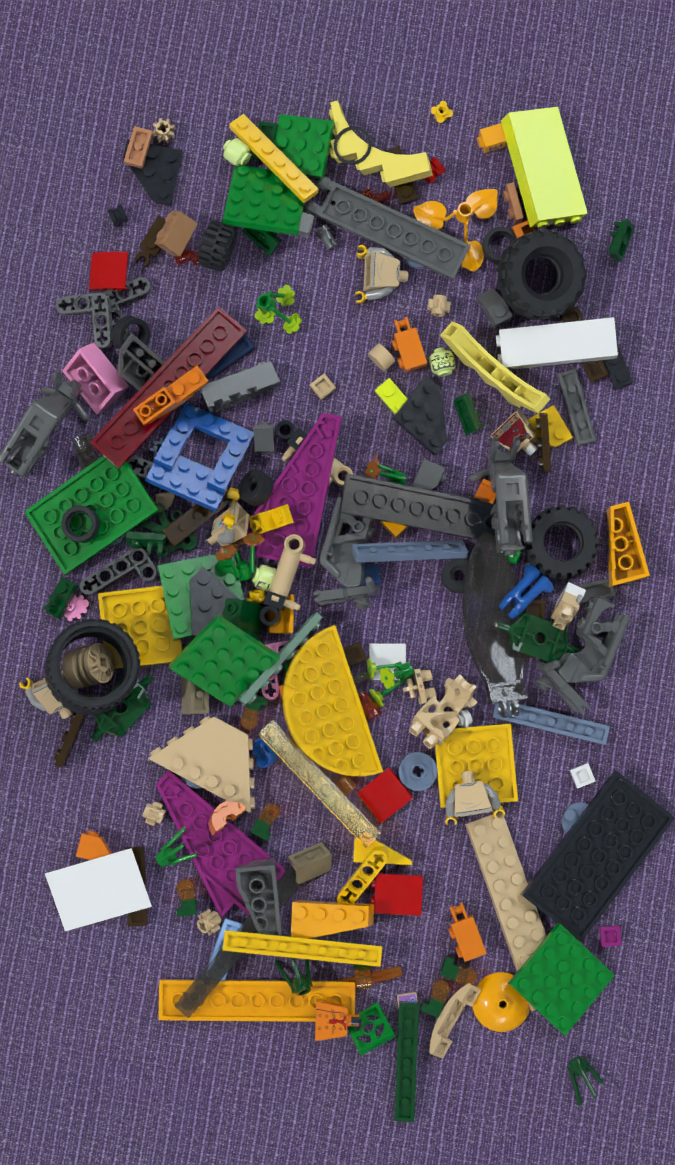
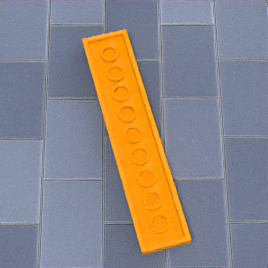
[159,979,355,1022]

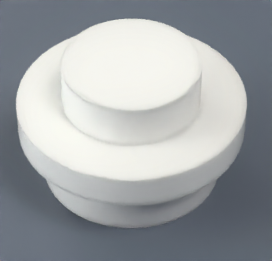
[457,709,472,728]

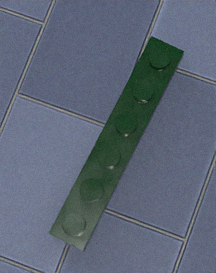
[395,1001,419,1122]

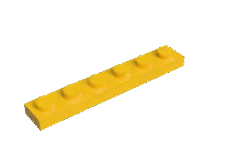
[229,114,319,203]

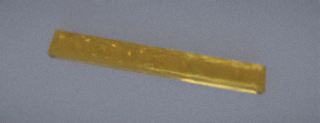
[258,720,381,848]

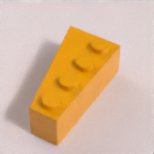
[607,502,650,587]
[291,900,374,939]

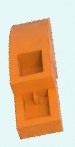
[133,366,209,426]

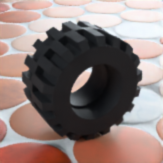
[198,220,237,273]

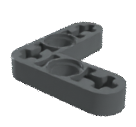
[99,277,151,342]
[56,293,113,349]

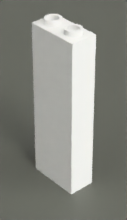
[496,317,618,370]

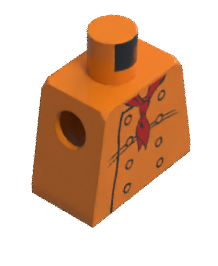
[315,999,359,1041]

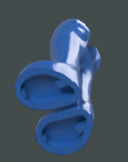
[499,564,554,619]

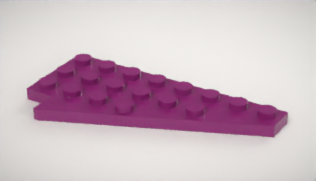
[247,413,342,568]
[156,770,287,917]

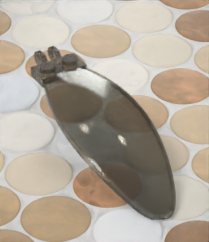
[462,533,527,718]

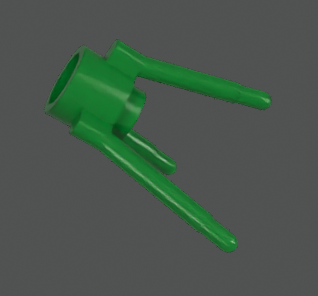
[156,827,197,867]

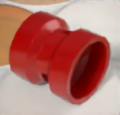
[424,157,445,184]

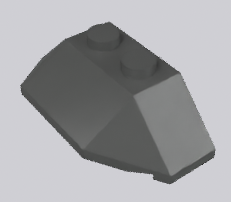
[117,333,165,391]

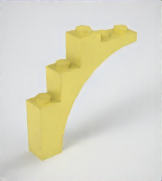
[329,100,433,188]
[440,321,550,414]

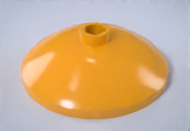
[472,972,530,1032]

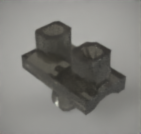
[71,432,98,470]

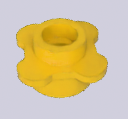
[431,101,453,123]
[246,590,266,604]

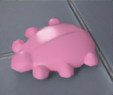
[64,594,89,621]

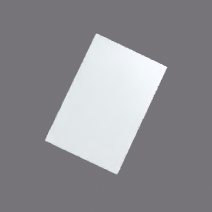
[45,848,152,931]

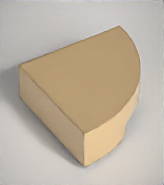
[155,492,175,512]

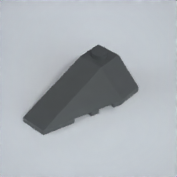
[235,858,282,936]

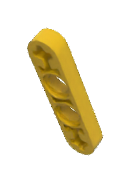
[337,846,389,903]

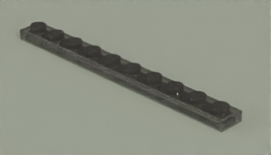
[174,866,302,1019]

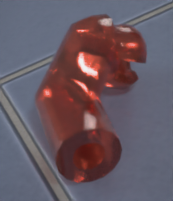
[174,250,199,265]

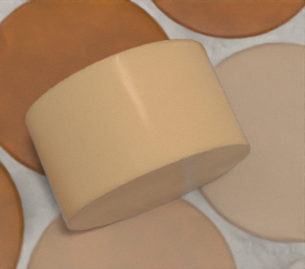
[368,343,395,371]

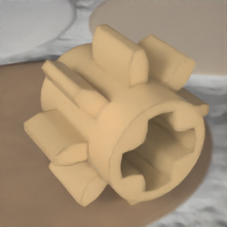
[153,118,175,143]
[427,295,451,317]
[142,801,166,826]
[197,909,221,935]

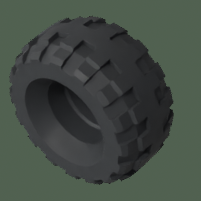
[497,230,587,320]

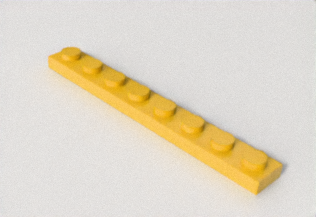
[222,930,382,967]

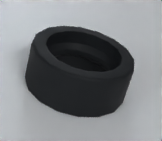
[482,227,517,265]
[112,316,151,349]
[61,505,101,543]

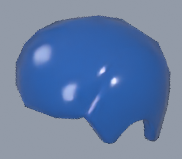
[252,736,279,768]

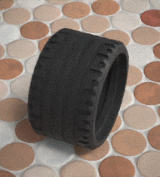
[45,618,140,715]

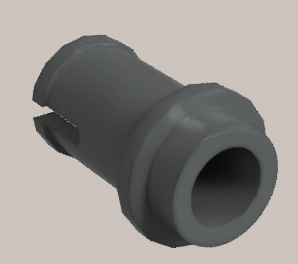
[317,225,338,251]

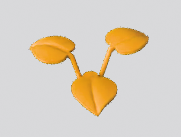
[413,189,498,271]

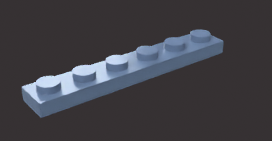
[351,540,468,563]
[492,699,610,745]

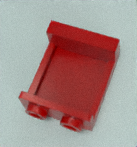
[370,872,423,916]

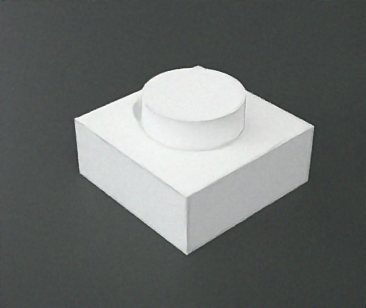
[569,763,595,788]

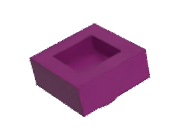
[599,925,621,947]

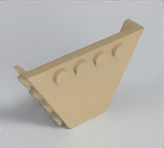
[148,716,255,813]

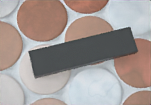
[557,369,596,447]

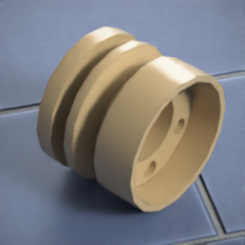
[62,643,115,688]

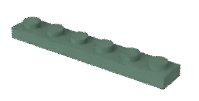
[237,612,323,705]

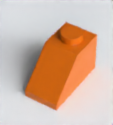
[76,830,113,860]

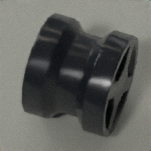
[107,204,128,227]

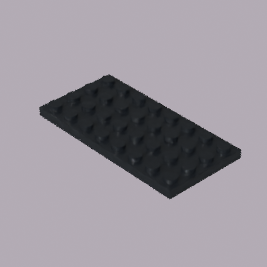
[521,770,675,942]

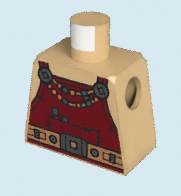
[490,408,538,456]

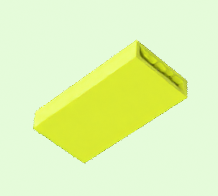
[501,107,588,229]

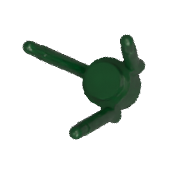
[274,957,313,996]
[567,1056,603,1106]

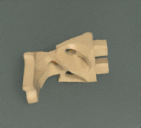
[409,674,477,749]

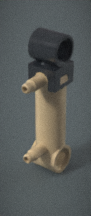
[276,420,353,487]
[260,534,316,627]

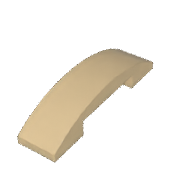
[429,983,482,1059]

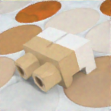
[551,582,586,630]

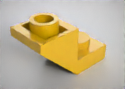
[248,504,294,535]

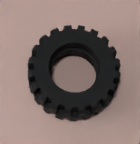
[524,505,600,580]

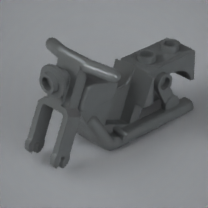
[0,370,89,477]
[469,436,533,556]
[313,497,380,610]
[535,595,631,713]

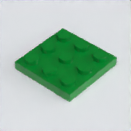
[269,114,335,179]

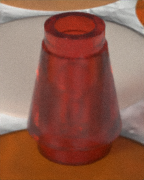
[358,691,382,721]

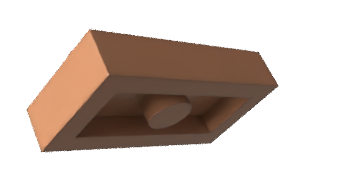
[124,126,153,169]
[503,182,524,225]

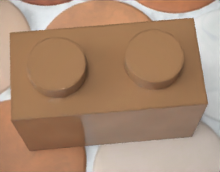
[154,211,198,256]

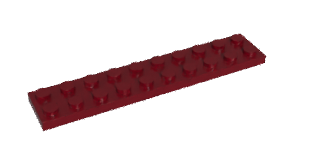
[90,306,247,469]

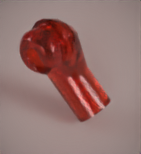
[362,189,391,203]

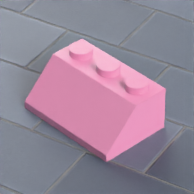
[62,342,129,415]

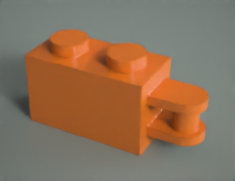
[391,316,427,373]
[448,902,487,962]

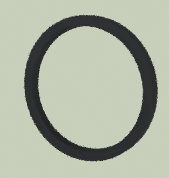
[334,126,372,165]

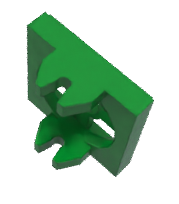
[347,1002,396,1056]

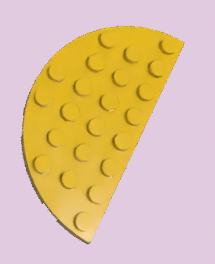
[283,625,383,776]

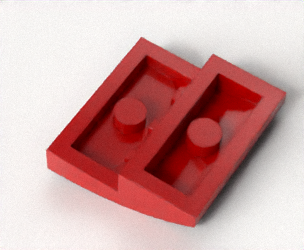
[89,251,129,292]
[357,767,413,823]

